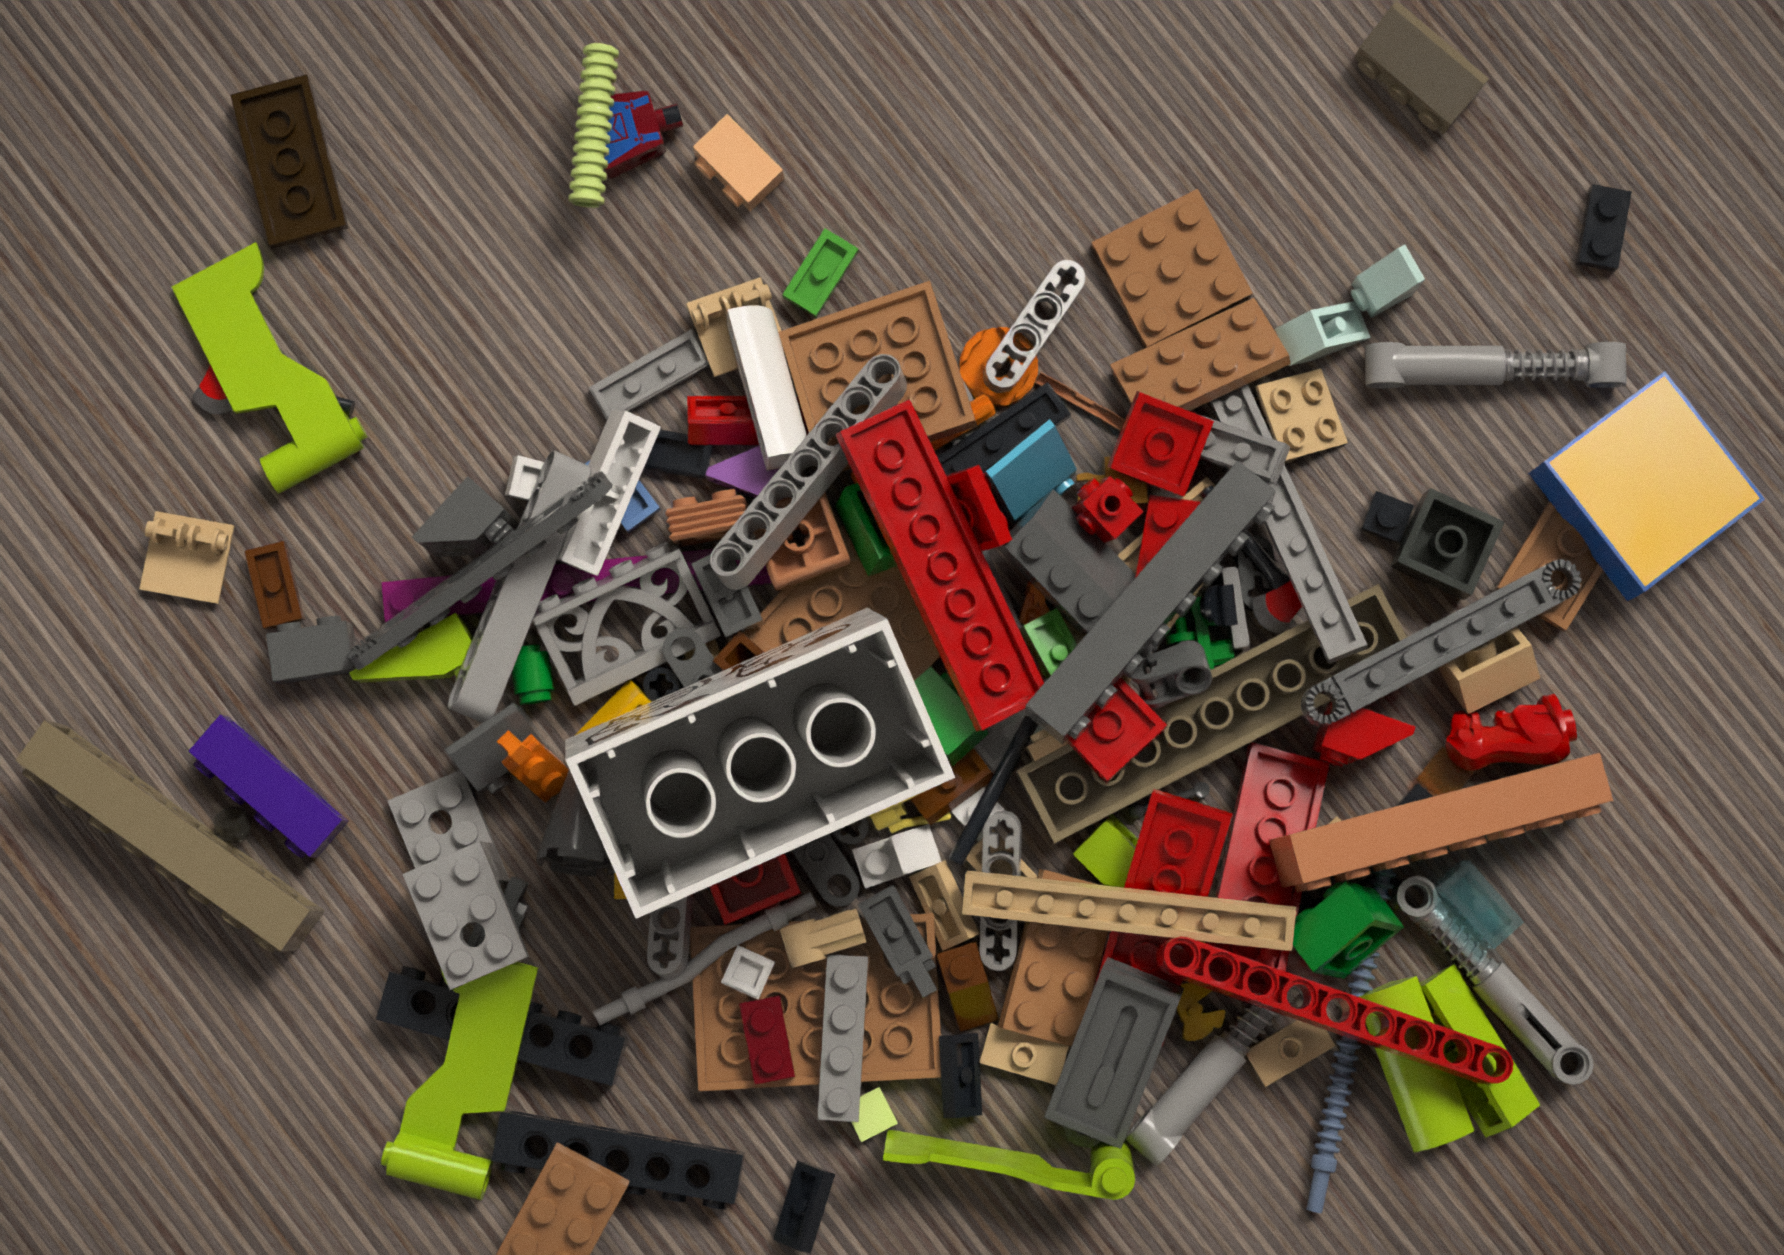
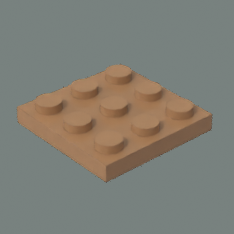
[1091,189,1253,348]

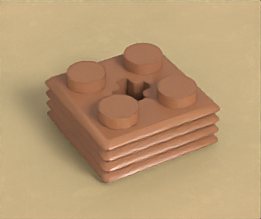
[665,489,748,547]
[753,492,850,591]

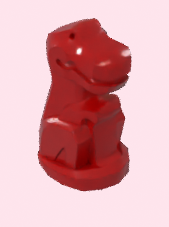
[1445,694,1577,771]

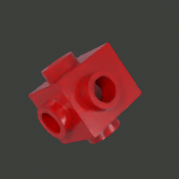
[1071,476,1144,543]

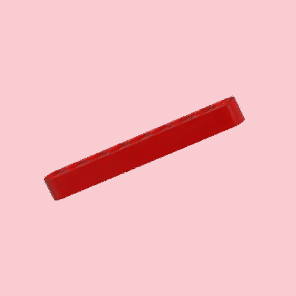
[1156,936,1514,1084]

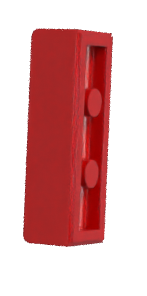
[687,396,809,445]

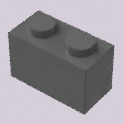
[266,616,356,684]

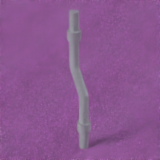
[593,892,817,1025]

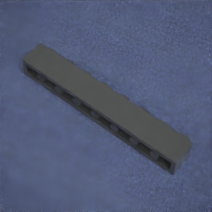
[1025,461,1276,745]

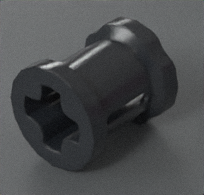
[643,667,684,701]

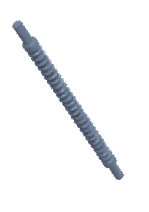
[1306,868,1396,1213]

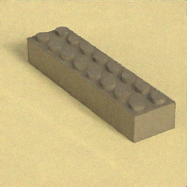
[15,720,325,953]

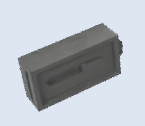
[1044,957,1184,1149]

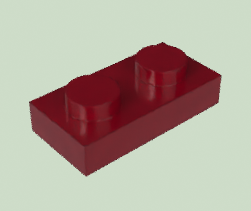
[739,995,796,1085]

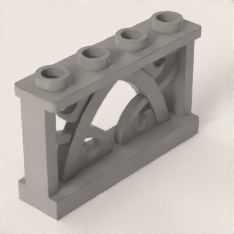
[532,542,721,706]

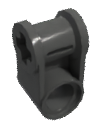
[1130,640,1212,709]

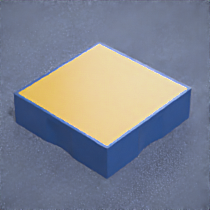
[1528,371,1765,602]

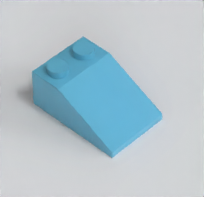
[985,419,1077,525]

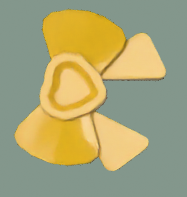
[1177,983,1225,1041]

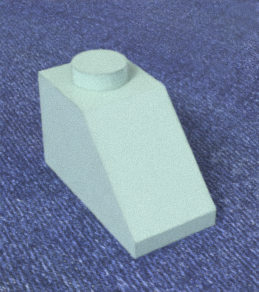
[1351,244,1425,318]
[1275,301,1371,366]

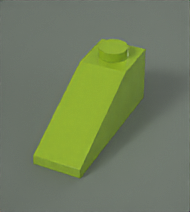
[349,613,473,683]

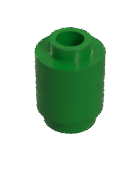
[511,645,554,705]

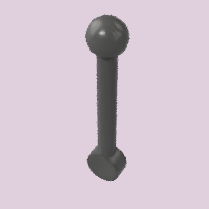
[1129,782,1210,819]

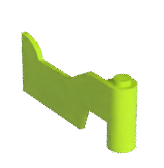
[172,242,368,494]
[381,962,539,1201]
[883,1129,1135,1200]

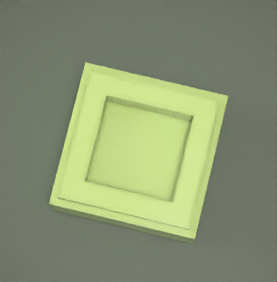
[851,1086,898,1142]

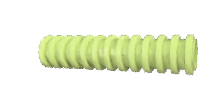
[568,43,619,208]

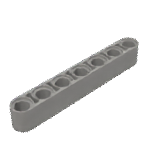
[710,354,907,590]
[448,450,591,723]

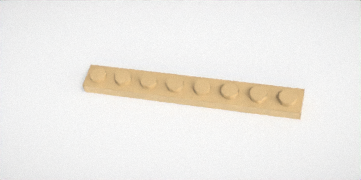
[962,870,1296,951]

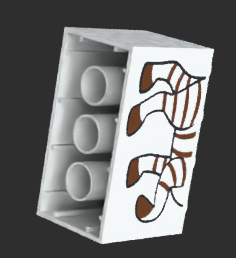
[565,608,955,919]

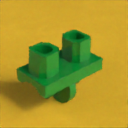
[1165,597,1234,670]

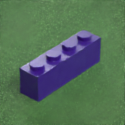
[188,714,349,858]

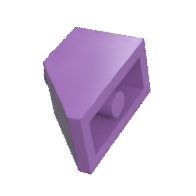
[705,445,787,499]

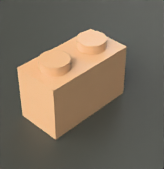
[693,114,784,212]

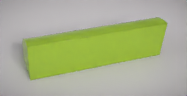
[1073,814,1205,943]
[1420,964,1540,1138]
[1358,976,1474,1153]

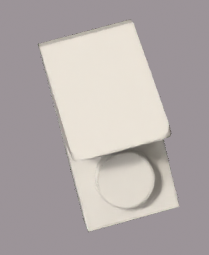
[852,824,942,889]

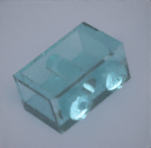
[1434,860,1524,949]

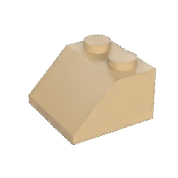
[1439,626,1540,714]

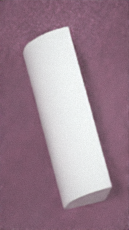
[727,306,807,471]
[557,409,661,576]

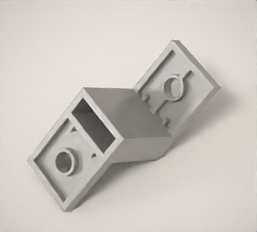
[388,770,529,990]

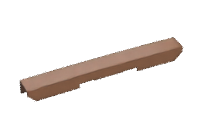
[1035,372,1125,432]

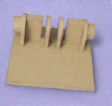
[686,277,785,377]
[1254,368,1348,464]
[140,511,235,604]

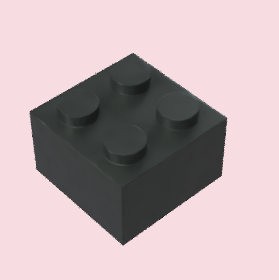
[1390,488,1505,600]

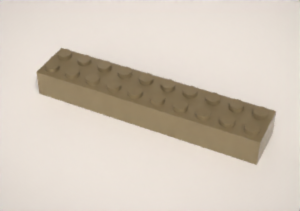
[1015,584,1407,844]

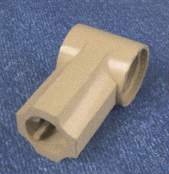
[779,909,867,968]

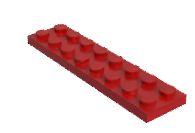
[835,399,1044,732]

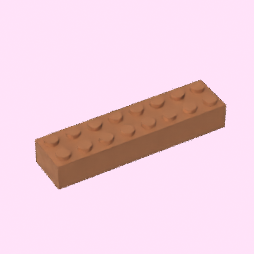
[1269,753,1613,892]

